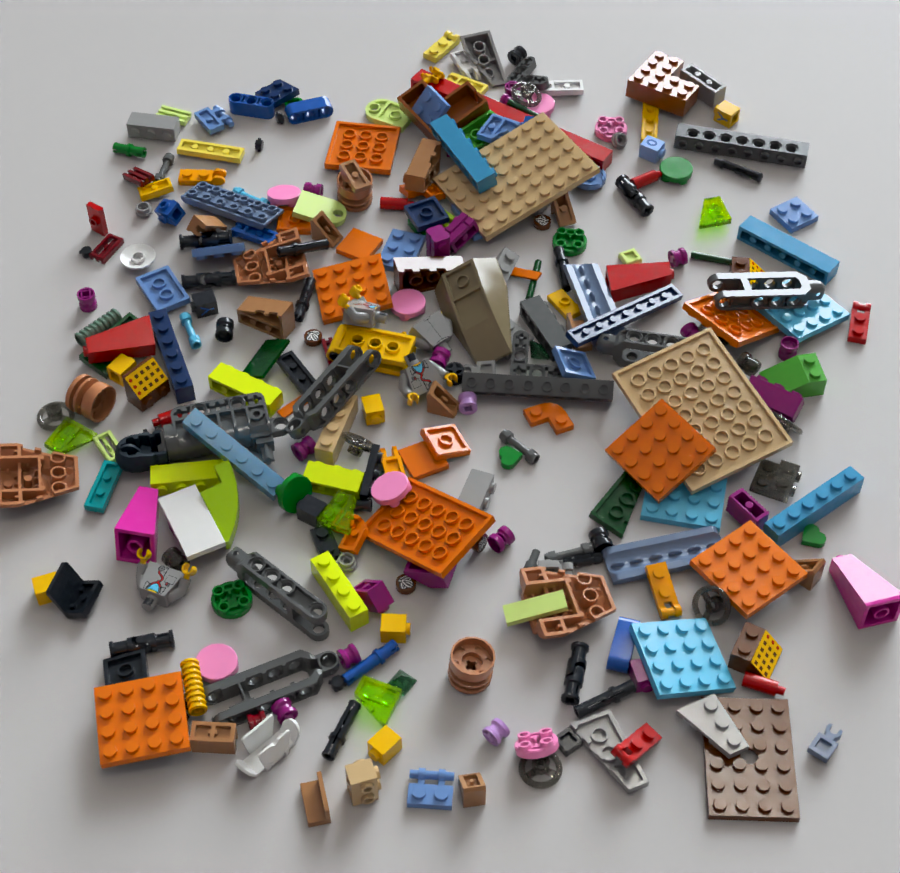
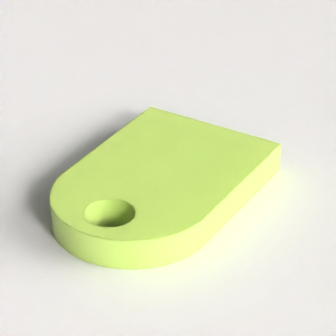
[365,99,412,133]
[292,190,347,227]

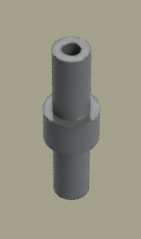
[524,549,540,568]

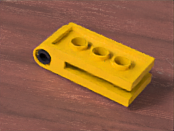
[326,324,416,376]

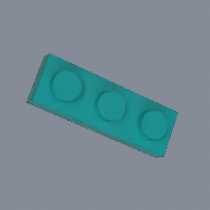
[84,460,123,513]

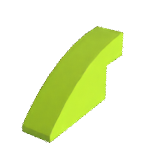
[200,460,240,550]

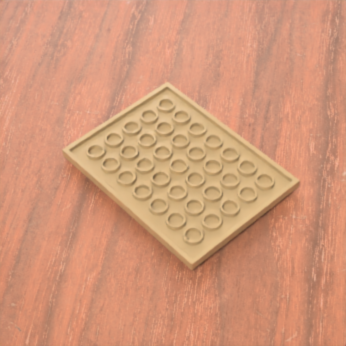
[432,112,600,242]
[612,327,793,495]

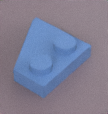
[477,113,521,143]

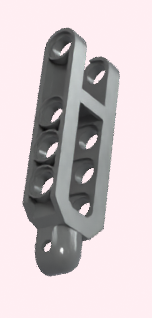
[707,271,825,311]
[596,328,688,367]
[285,345,382,439]
[226,547,330,641]
[203,649,339,726]

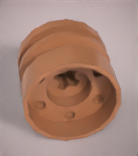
[337,167,373,212]
[65,374,116,423]
[448,637,496,694]

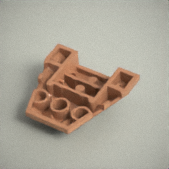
[233,227,311,286]
[0,443,79,508]
[519,566,616,639]

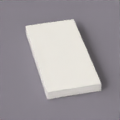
[158,484,226,561]

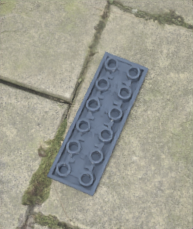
[181,181,284,230]
[562,263,625,347]
[601,526,721,585]

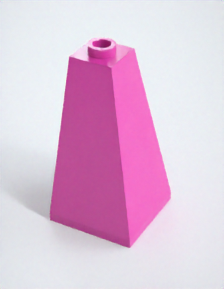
[114,486,159,564]
[829,554,900,630]

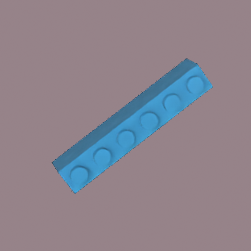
[430,114,497,194]
[737,215,840,285]
[182,408,284,501]
[763,466,864,547]

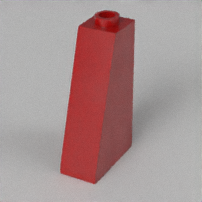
[605,262,674,302]
[83,315,156,364]

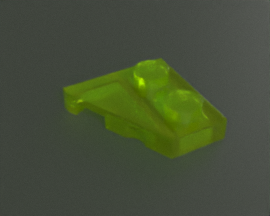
[699,196,732,229]
[44,416,98,454]
[317,490,356,535]
[354,675,403,727]

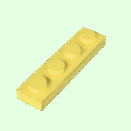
[177,139,245,164]

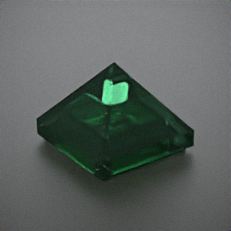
[530,340,550,360]
[387,669,417,696]

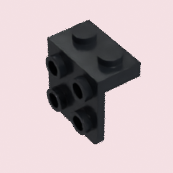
[46,562,104,619]

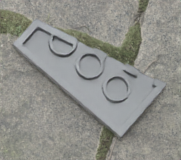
[570,709,649,794]

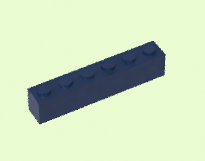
[148,308,196,404]

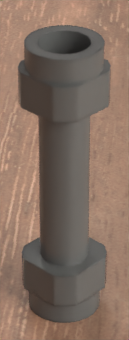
[153,153,175,182]
[499,429,540,464]
[544,542,594,560]

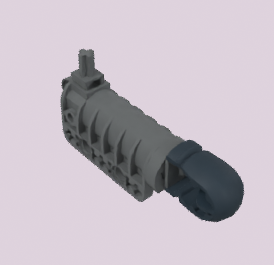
[115,392,289,473]

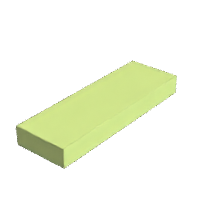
[503,589,569,627]

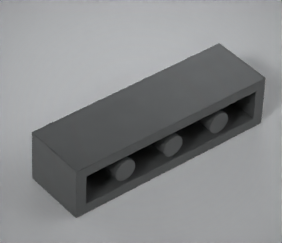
[520,295,574,362]

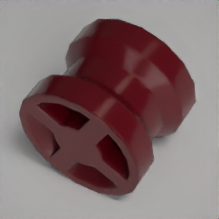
[246,710,266,731]

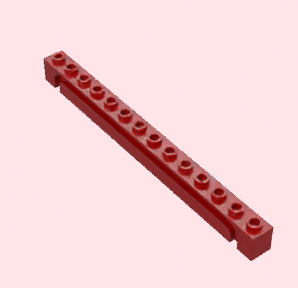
[411,69,613,171]

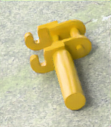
[421,66,445,84]

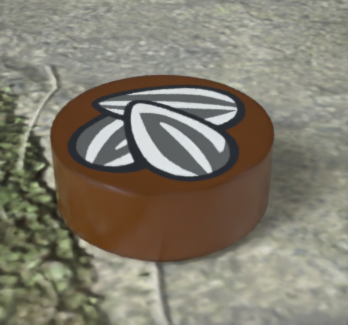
[534,214,551,231]
[304,329,322,347]
[472,533,488,553]
[396,574,416,595]

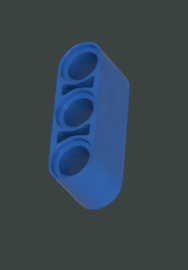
[228,93,275,119]
[284,96,334,124]
[606,616,640,674]

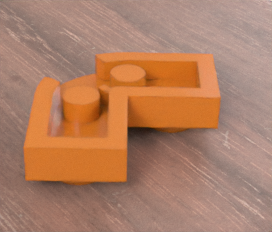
[399,183,446,201]
[523,403,574,435]
[331,511,368,555]

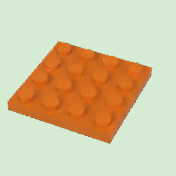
[324,121,401,175]
[312,253,394,325]
[682,292,780,348]
[605,399,716,504]
[690,520,808,620]
[94,671,191,769]

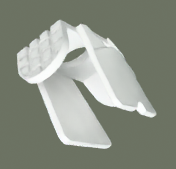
[235,714,300,777]

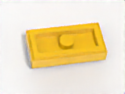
[137,177,174,202]
[547,289,581,319]

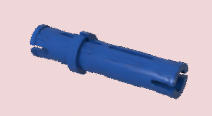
[341,639,400,686]

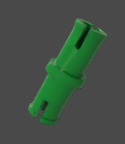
[112,142,147,158]

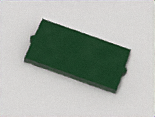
[243,338,290,379]

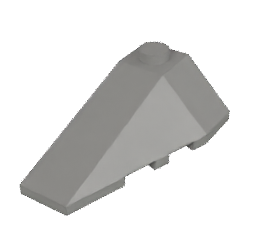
[460,30,507,88]

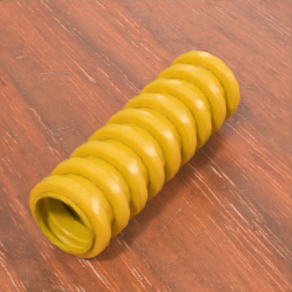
[180,658,208,716]

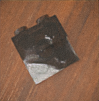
[749,459,802,504]

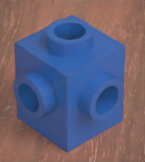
[154,198,186,226]

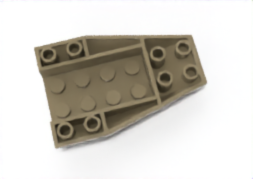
[434,258,512,365]

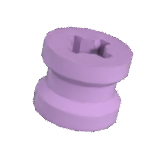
[458,391,477,415]
[482,718,510,746]

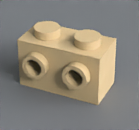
[345,758,382,806]

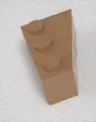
[403,138,441,193]
[237,296,296,339]

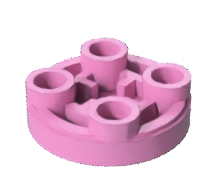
[523,93,555,118]
[595,116,627,142]
[267,185,301,207]
[390,289,426,321]
[371,471,412,508]
[196,644,239,684]
[514,727,559,759]

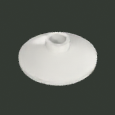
[120,244,156,270]

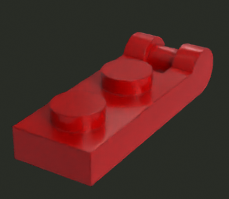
[847,301,871,345]
[610,722,662,769]

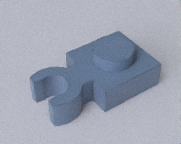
[807,723,843,763]

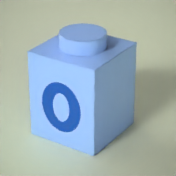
[639,135,666,164]

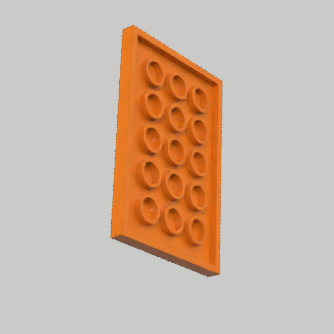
[365,477,496,579]

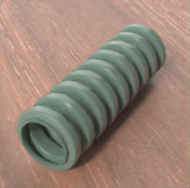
[75,308,122,347]

